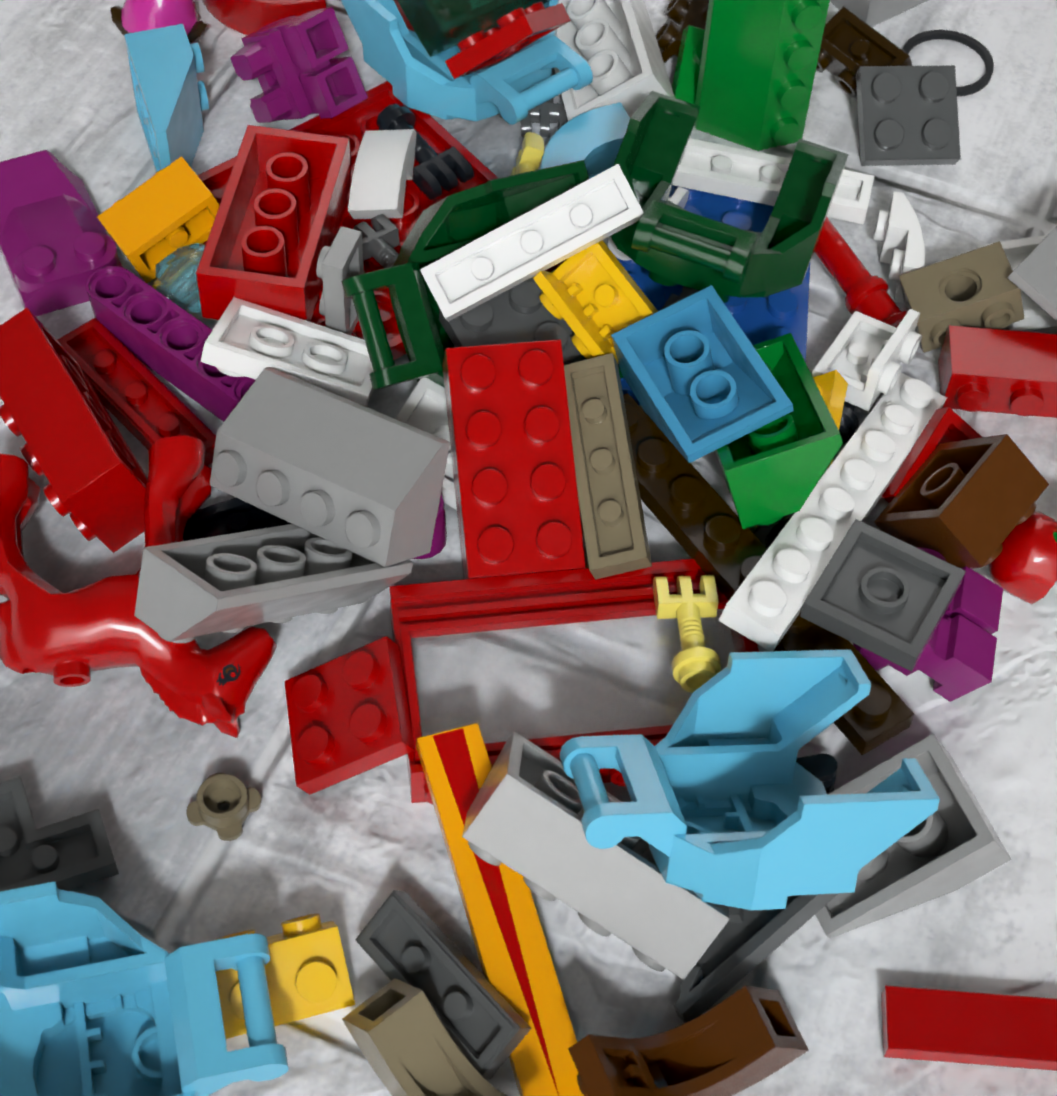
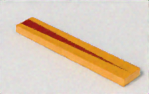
[416,723,583,1096]

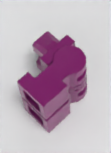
[231,7,368,123]
[853,547,1003,702]

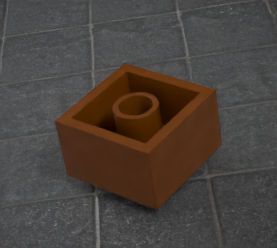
[874,434,1049,568]

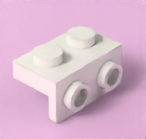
[812,309,922,411]

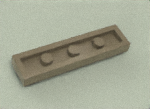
[564,353,652,580]

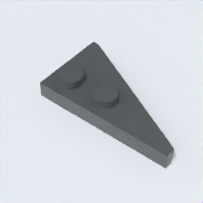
[674,893,839,1023]

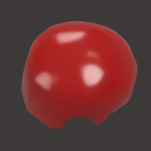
[988,510,1057,604]

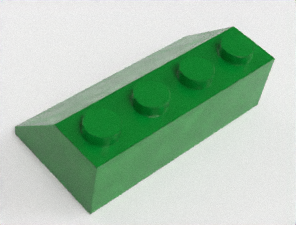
[694,0,830,151]
[715,333,843,529]

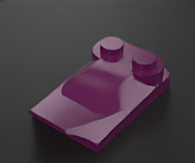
[0,150,122,317]

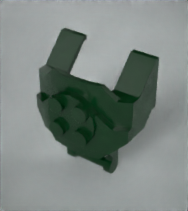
[610,91,849,303]
[341,160,624,391]

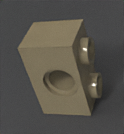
[899,241,1025,353]

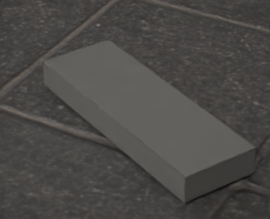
[355,890,531,1080]

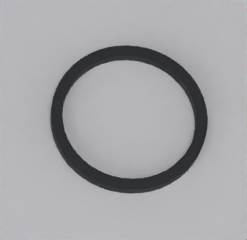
[902,30,994,97]

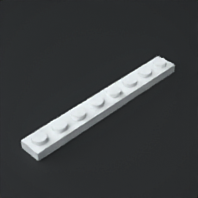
[718,373,947,651]

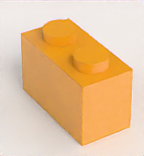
[97,156,220,283]

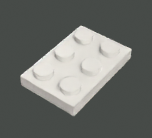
[200,297,374,407]

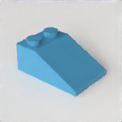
[611,285,794,463]

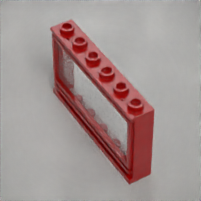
[389,559,759,804]

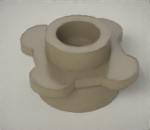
[186,773,261,841]

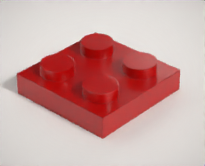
[445,1,571,79]
[284,636,415,795]

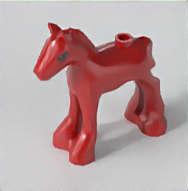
[0,435,277,738]

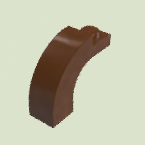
[568,985,809,1096]

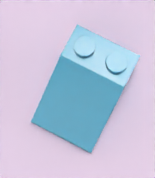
[124,24,209,173]

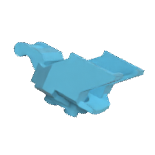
[341,0,593,125]
[560,649,940,910]
[0,881,289,1096]

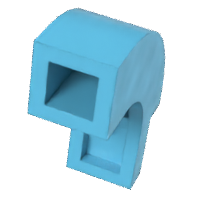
[541,102,630,179]

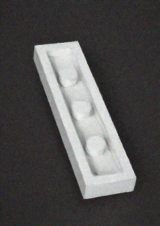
[672,138,875,225]
[420,164,644,322]

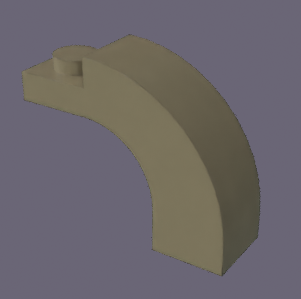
[342,978,507,1096]

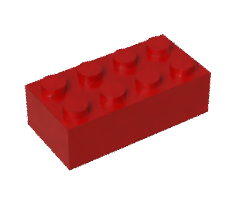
[196,125,351,322]
[0,307,148,553]
[443,339,586,579]

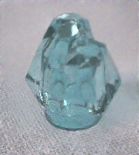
[150,243,206,312]

